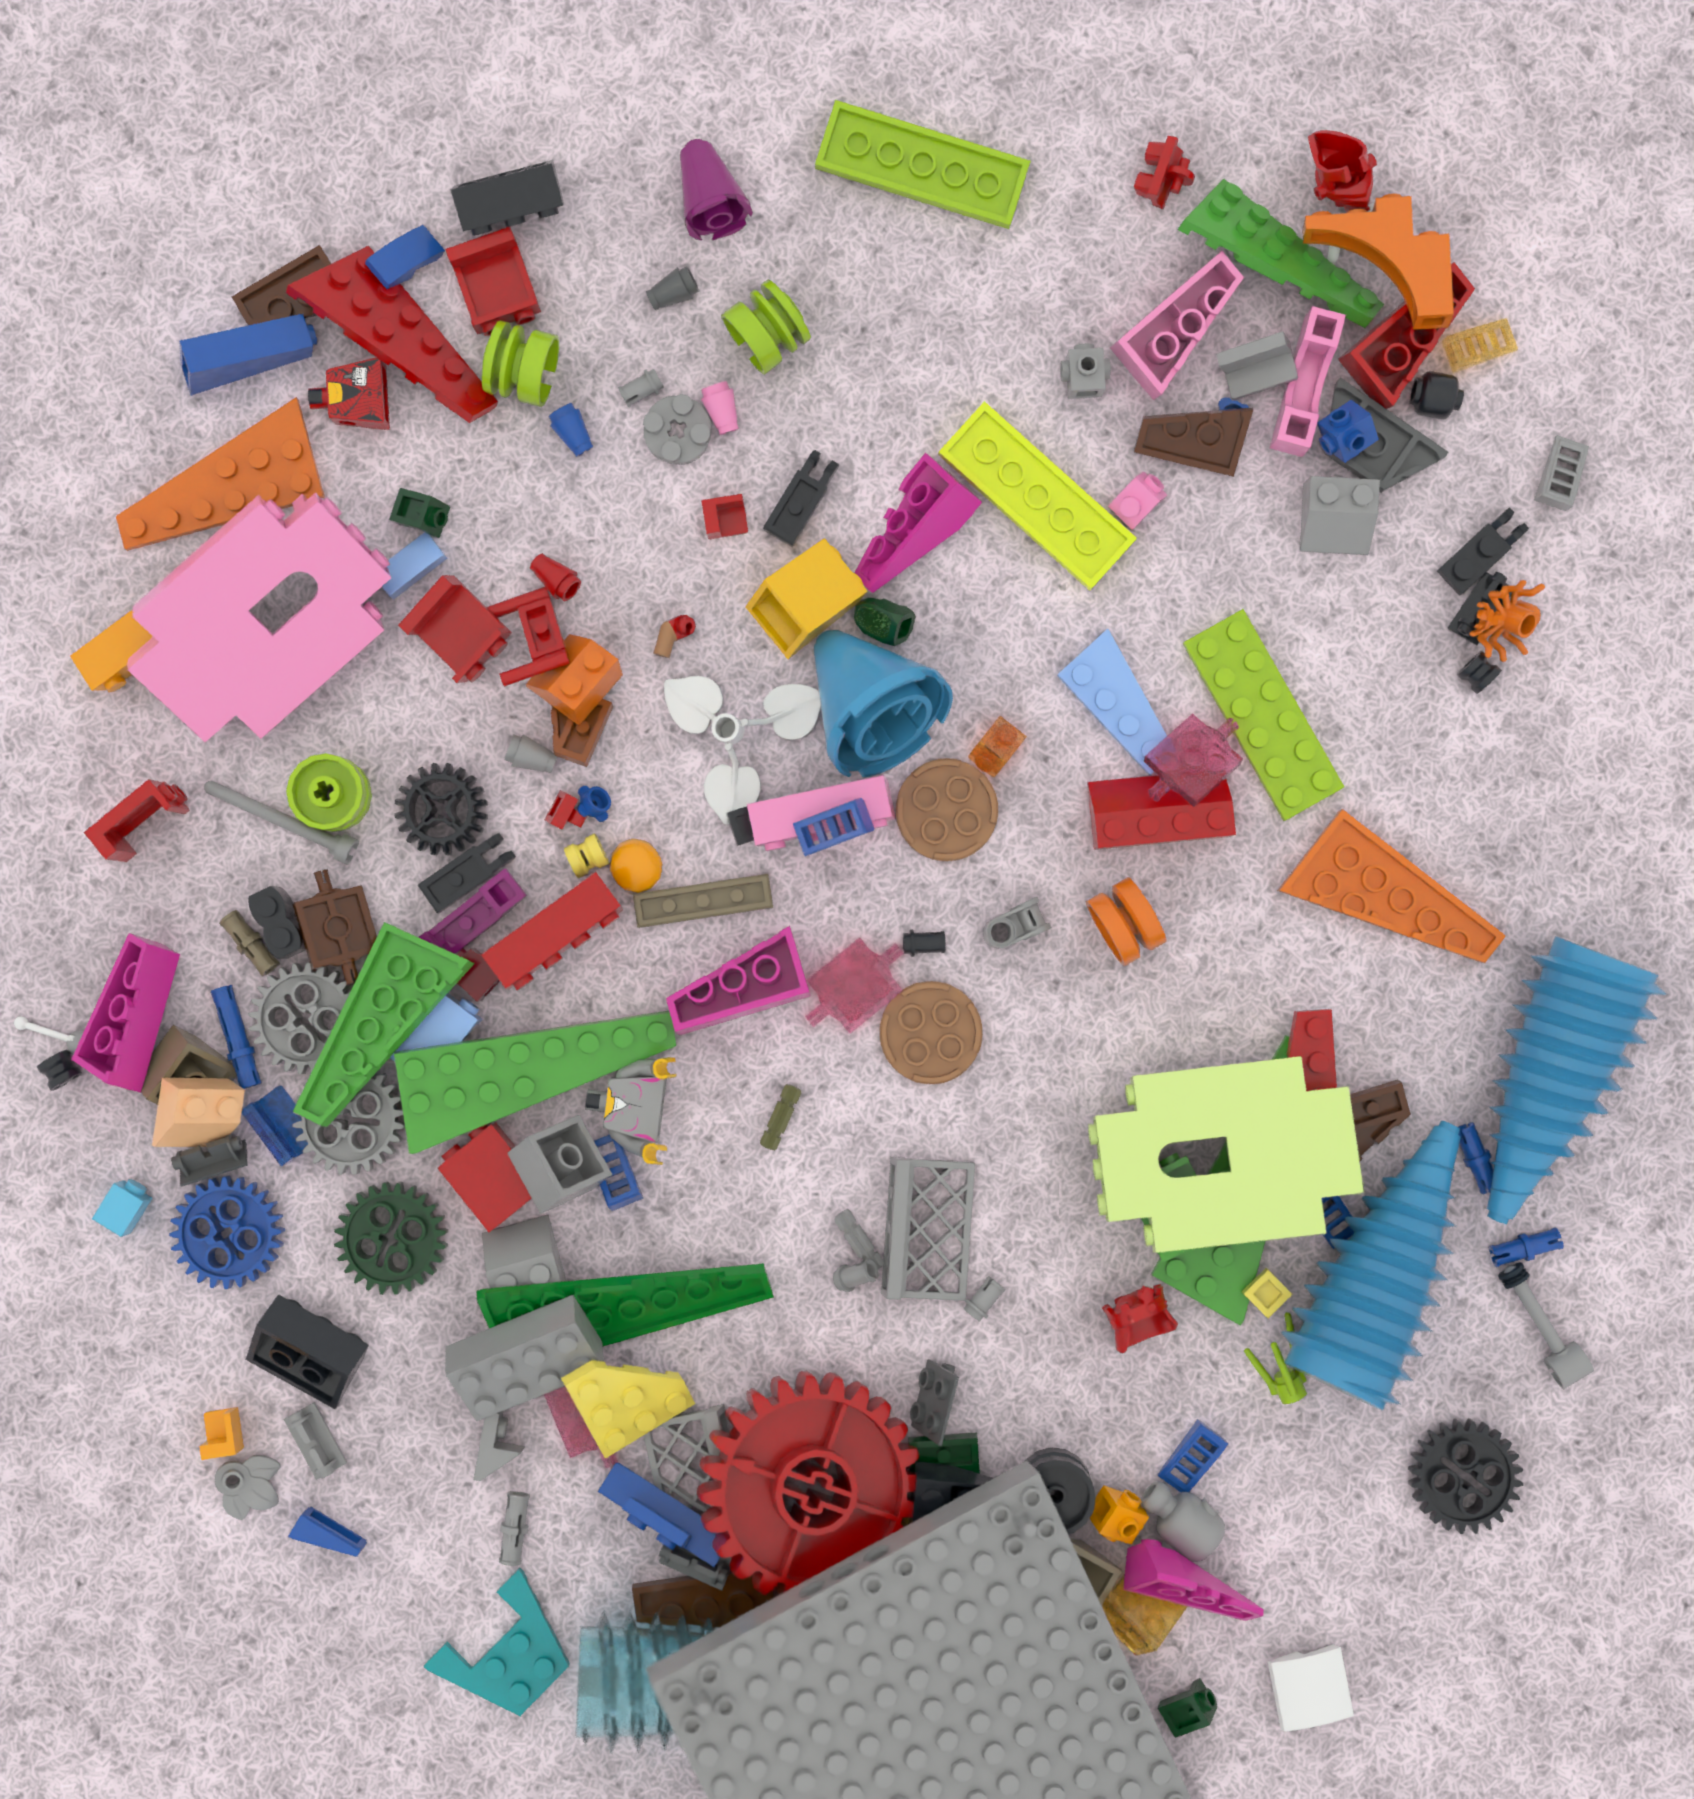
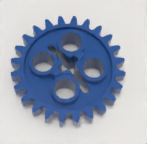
[169,1175,285,1290]

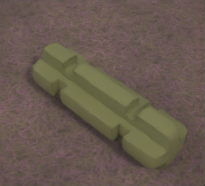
[760,1084,801,1151]

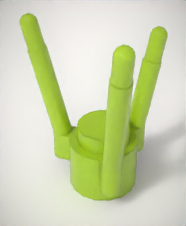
[1244,1312,1307,1404]

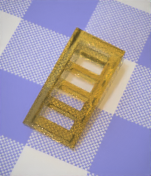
[1442,318,1518,373]

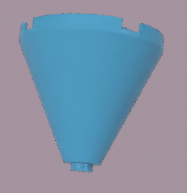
[814,630,953,778]

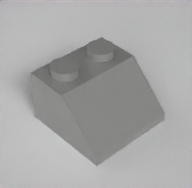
[1300,476,1380,555]
[482,1215,567,1288]

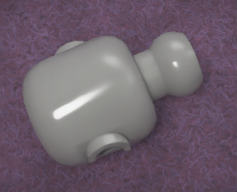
[1141,1481,1225,1562]

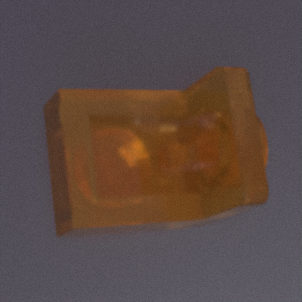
[968,716,1027,777]

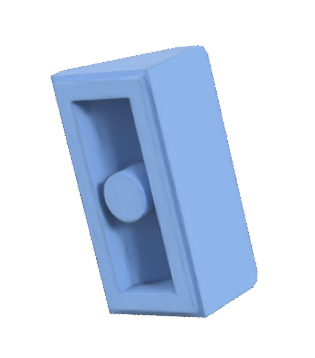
[382,532,448,600]

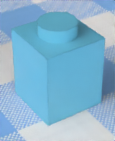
[92,1179,153,1237]

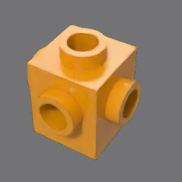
[1089,1485,1149,1545]

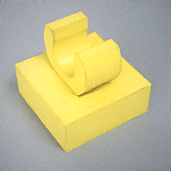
[1242,1268,1293,1318]

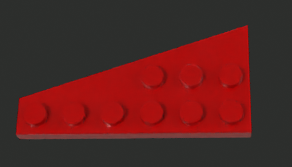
[286,245,498,423]

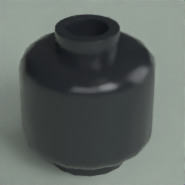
[1409,371,1464,420]

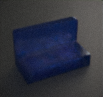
[242,1085,308,1167]

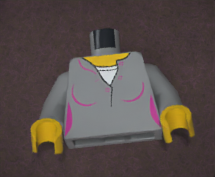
[585,1057,676,1165]

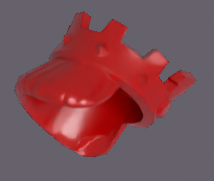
[1101,1284,1178,1354]

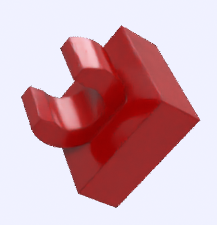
[544,790,587,830]

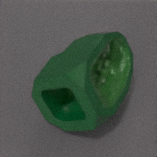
[854,597,916,646]

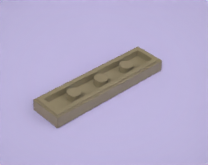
[633,874,774,928]

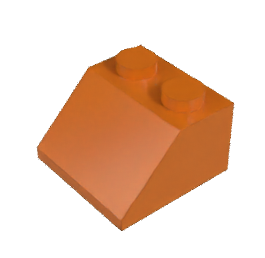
[526,634,623,725]

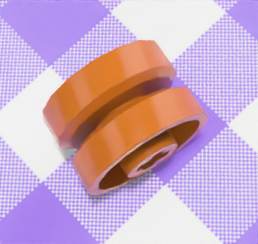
[1086,877,1167,966]

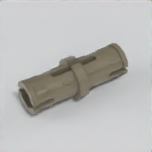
[219,910,280,977]

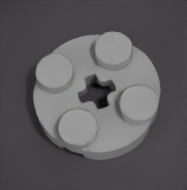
[643,394,712,465]

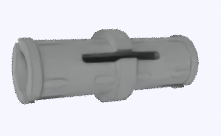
[499,1491,530,1566]

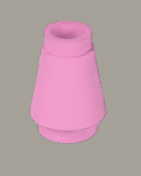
[701,381,739,435]

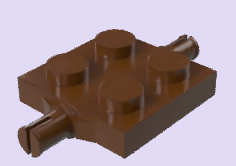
[293,869,377,986]

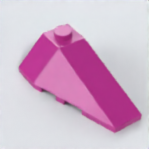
[1123,1539,1264,1621]

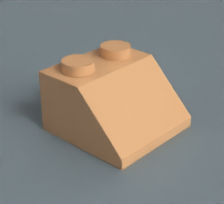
[152,1078,245,1147]

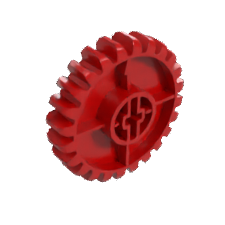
[697,1370,919,1595]

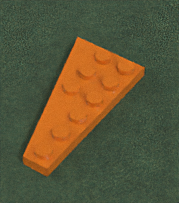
[116,397,325,551]

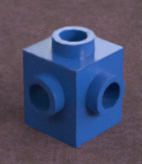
[1317,400,1379,463]

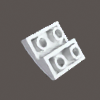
[1268,1644,1354,1732]

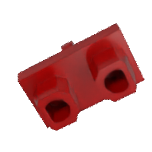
[1134,135,1195,210]

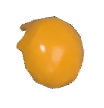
[610,838,663,893]

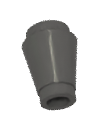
[646,266,699,310]

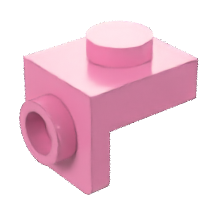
[1108,472,1167,530]

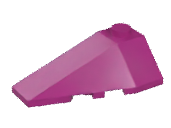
[854,452,982,593]

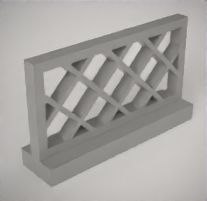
[881,1157,975,1301]
[643,1404,730,1512]

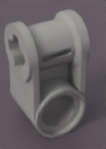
[983,897,1052,949]

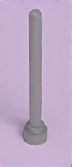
[204,781,359,865]

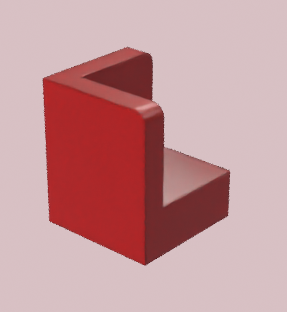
[701,494,748,540]

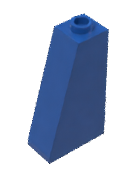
[179,314,317,396]

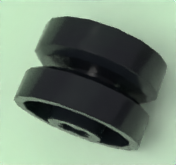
[1024,1447,1096,1534]

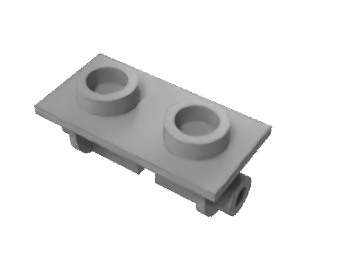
[284,1402,347,1480]

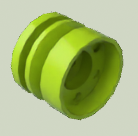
[721,279,811,375]
[482,320,560,407]

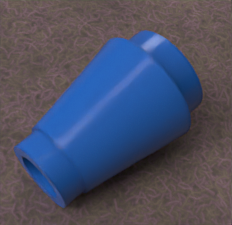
[548,403,594,457]

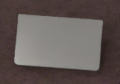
[1216,331,1298,400]

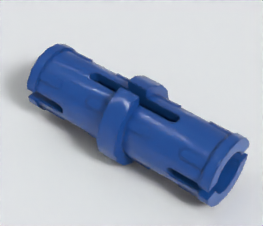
[1458,1122,1494,1194]
[1489,1227,1564,1267]

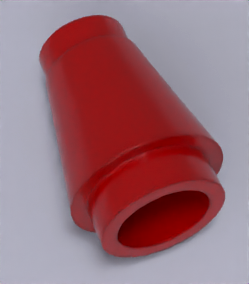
[530,553,581,601]

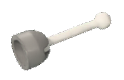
[14,1016,84,1054]

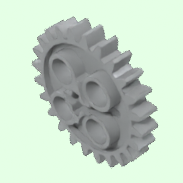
[248,962,350,1074]
[292,1073,405,1175]

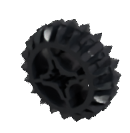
[395,763,488,856]

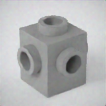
[1060,343,1111,399]

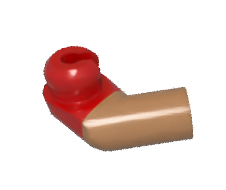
[653,615,696,658]

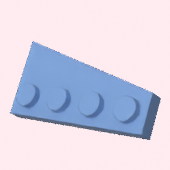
[1057,629,1176,776]

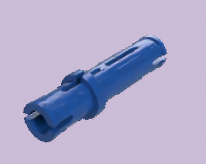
[210,985,262,1089]

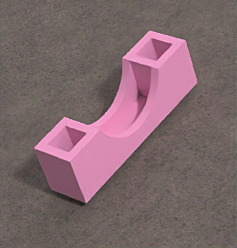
[1269,306,1346,457]

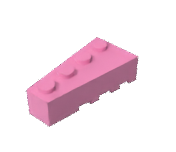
[1110,251,1244,400]
[747,775,896,851]

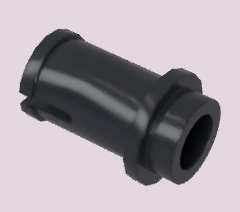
[903,929,946,957]

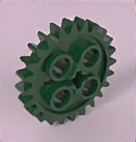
[334,1181,449,1295]

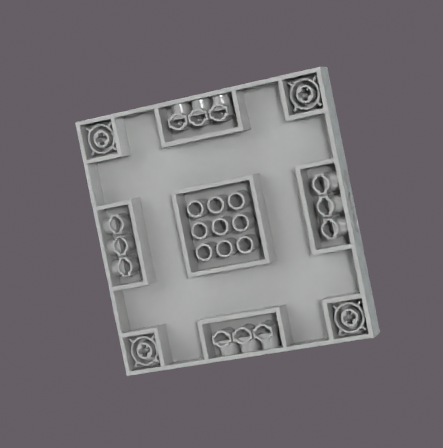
[646,1461,1191,1799]

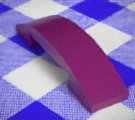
[418,868,527,954]

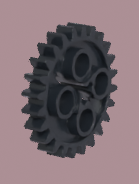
[1408,1418,1524,1534]

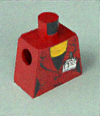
[308,358,390,430]

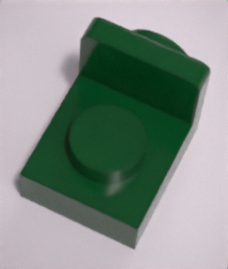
[389,488,450,538]
[1157,1678,1217,1738]

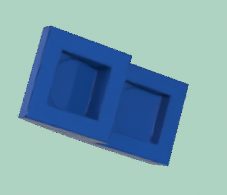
[365,225,445,289]

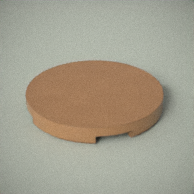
[895,758,998,861]
[879,981,983,1084]

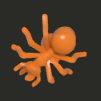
[1470,580,1545,662]

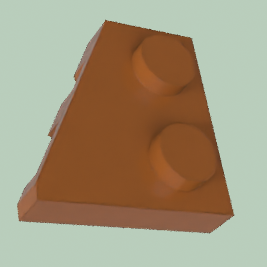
[551,699,613,767]

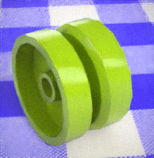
[286,753,372,832]

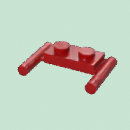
[487,587,570,687]

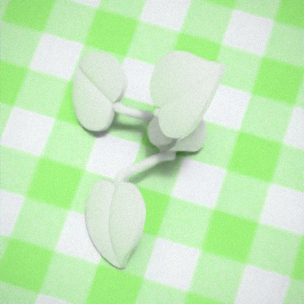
[664,676,821,825]

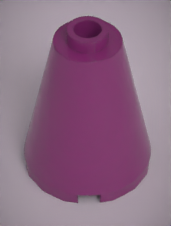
[680,139,753,241]

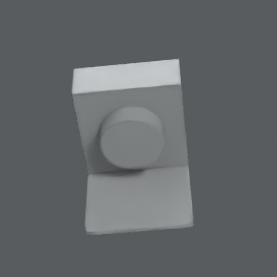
[473,1411,525,1481]

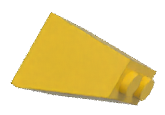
[745,538,868,659]

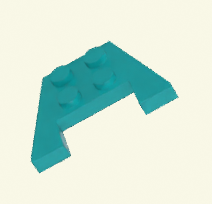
[423,1567,570,1716]

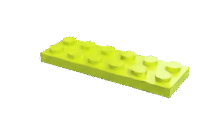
[938,401,1137,591]

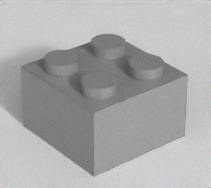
[507,1115,612,1214]

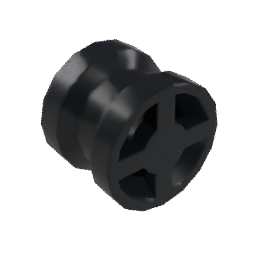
[1457,651,1502,694]
[37,1050,82,1091]

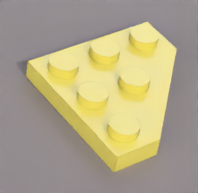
[561,1360,695,1459]

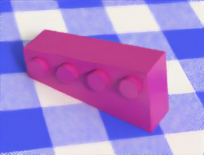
[666,926,811,1036]
[71,933,180,1093]

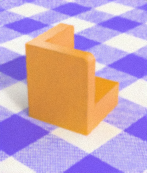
[199,1407,244,1460]

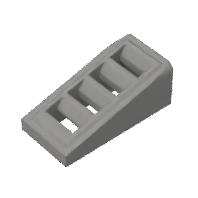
[1534,435,1589,511]

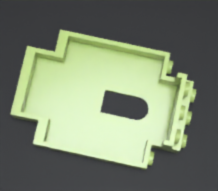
[1088,1056,1364,1253]

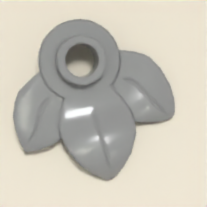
[215,1455,281,1520]

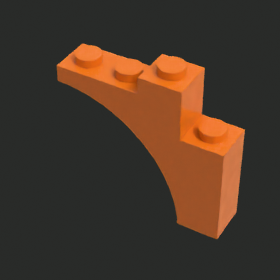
[1302,193,1454,330]

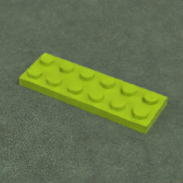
[815,100,1031,229]
[1182,609,1345,821]

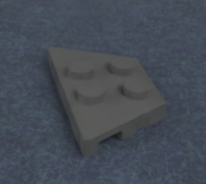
[1325,377,1449,493]

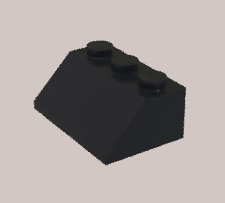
[450,160,564,236]
[245,1294,369,1409]

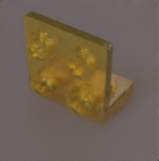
[1102,1574,1188,1656]

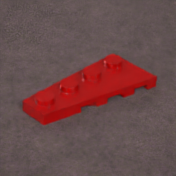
[1286,1009,1337,1091]

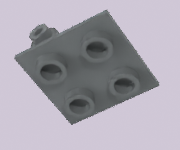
[910,1359,959,1446]

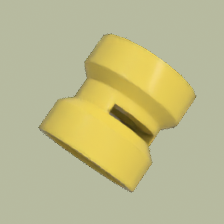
[564,833,610,879]

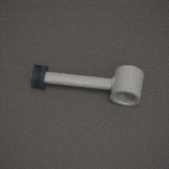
[1498,1262,1594,1389]

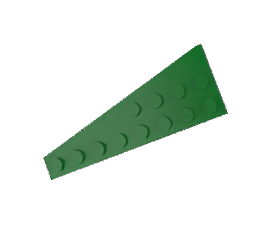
[476,1263,774,1346]

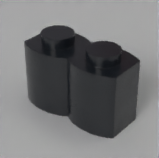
[248,886,306,959]

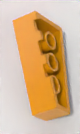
[70,609,153,693]

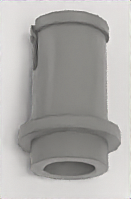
[618,369,664,408]
[833,1260,878,1292]
[964,1276,1006,1322]

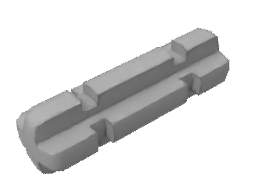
[834,1209,884,1269]

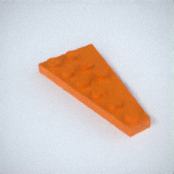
[1277,809,1506,963]

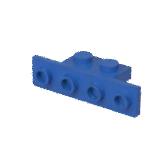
[598,1463,721,1568]

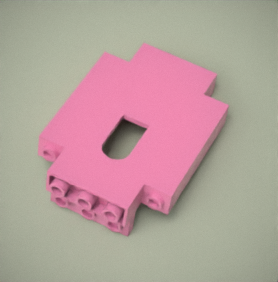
[128,493,392,742]

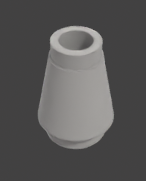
[504,734,557,773]

